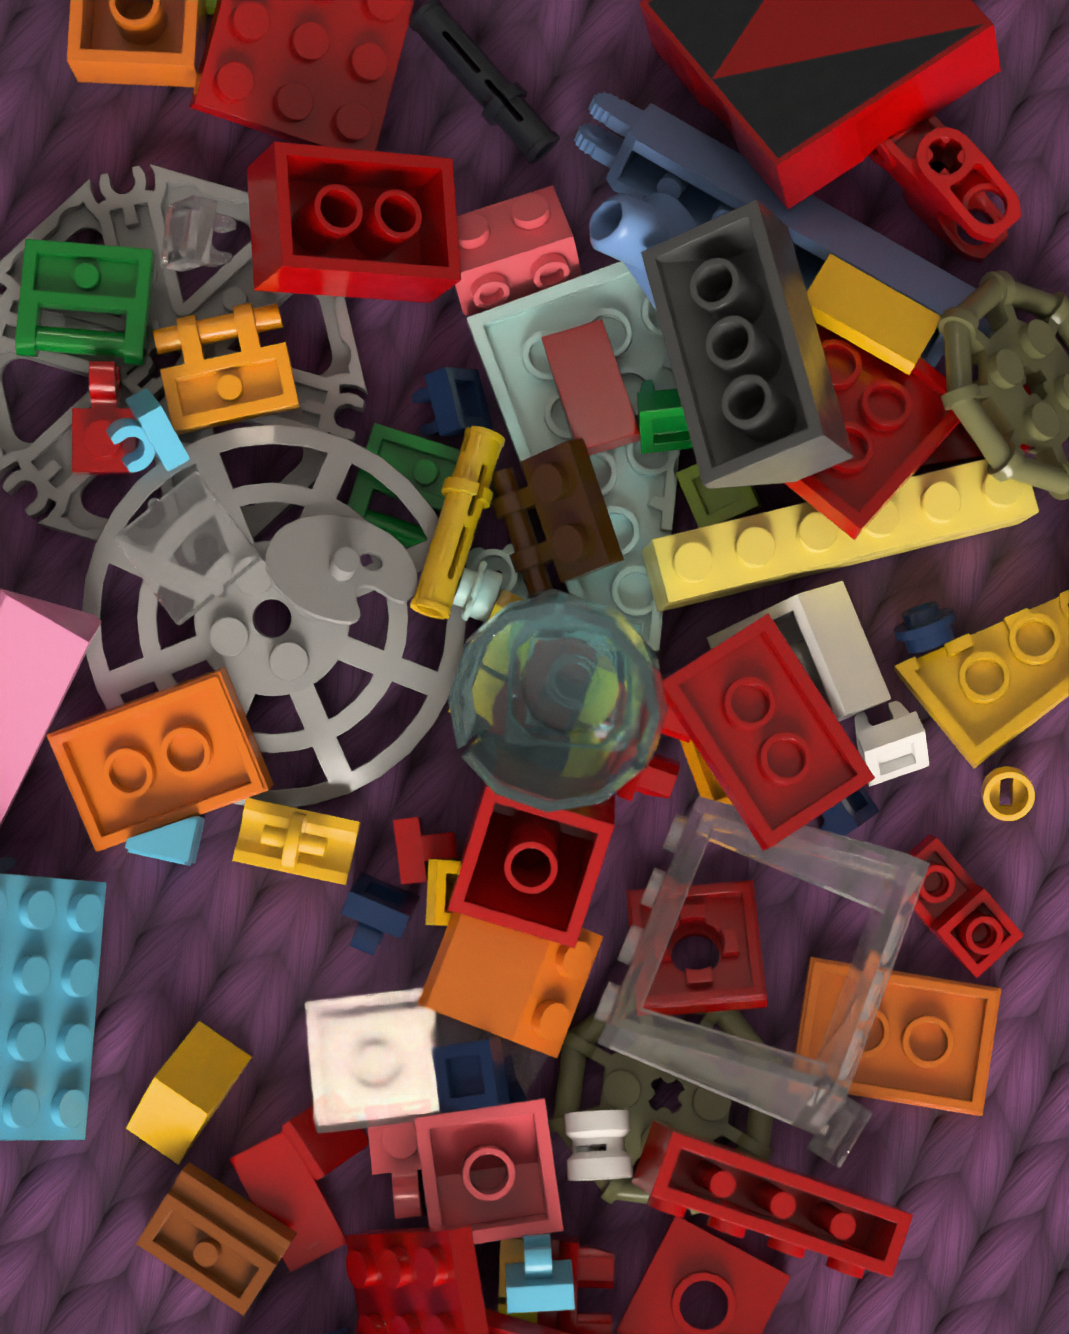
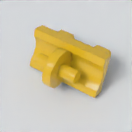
[232,798,361,885]

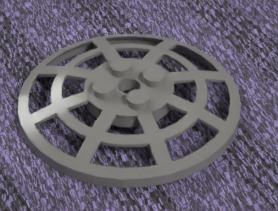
[82,425,466,807]

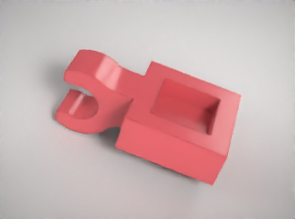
[366,1103,432,1219]

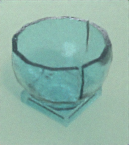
[448,592,668,812]

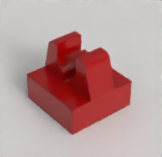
[393,816,459,886]

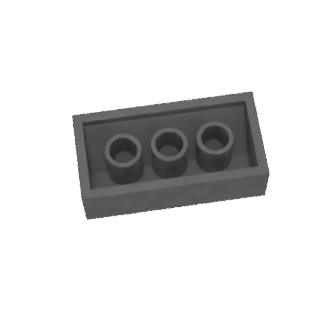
[641,200,854,489]

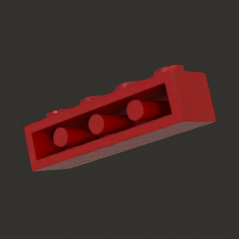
[631,1120,913,1279]

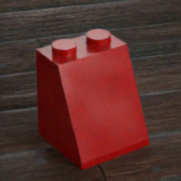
[448,750,615,948]

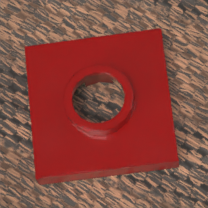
[626,880,767,1018]
[615,1216,791,1334]

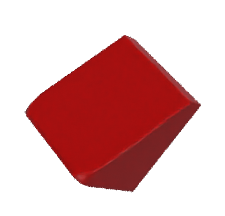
[282,1092,369,1181]

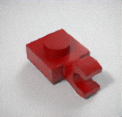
[72,361,139,475]

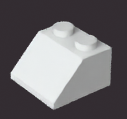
[707,581,891,721]

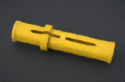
[410,426,505,620]

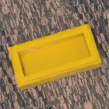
[807,254,941,375]

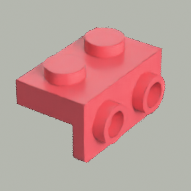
[455,185,582,316]

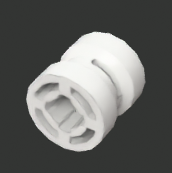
[564,1110,633,1181]

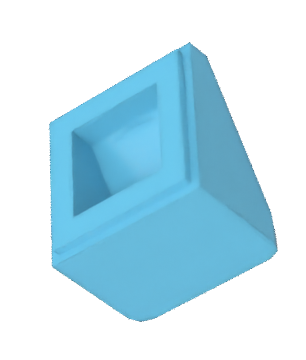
[125,816,205,866]

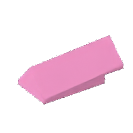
[0,588,102,828]

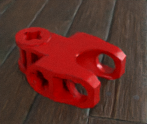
[868,114,1022,263]

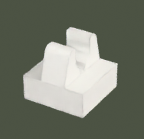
[855,701,929,787]

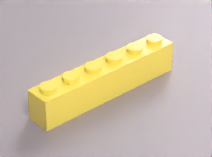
[641,459,1039,613]

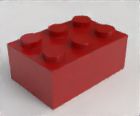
[247,141,461,303]

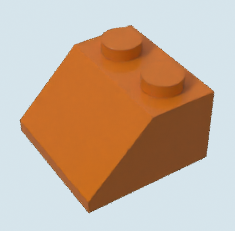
[418,912,604,1058]

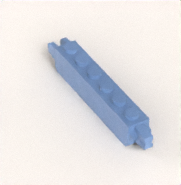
[574,92,991,367]

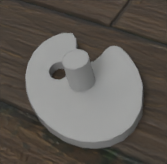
[265,514,417,625]

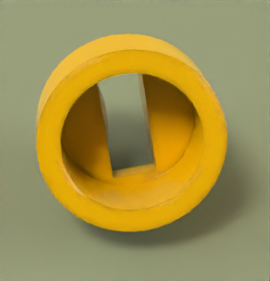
[981,766,1035,821]

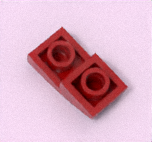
[883,834,1024,978]

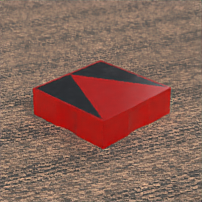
[639,0,1001,210]

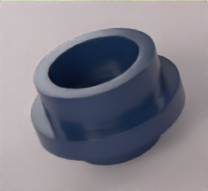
[893,601,957,653]

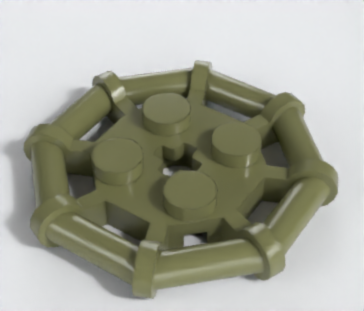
[938,270,1069,500]
[548,978,785,1215]

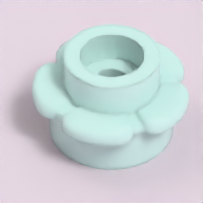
[453,560,503,623]

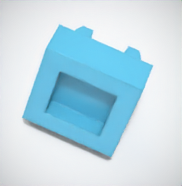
[106,388,190,472]
[506,1234,575,1313]

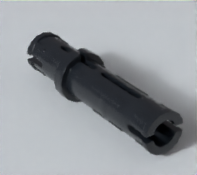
[409,0,560,164]

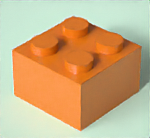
[67,0,207,87]

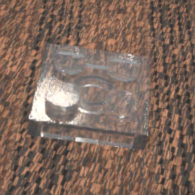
[305,987,440,1134]

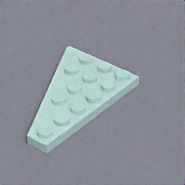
[467,261,680,664]

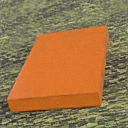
[47,667,274,852]
[789,957,1002,1116]

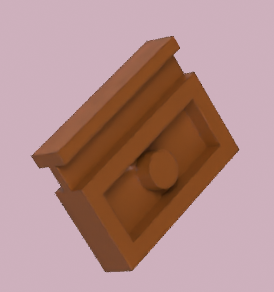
[136,1162,297,1316]

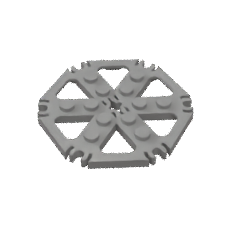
[0,164,368,567]

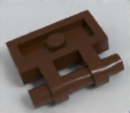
[491,438,624,596]

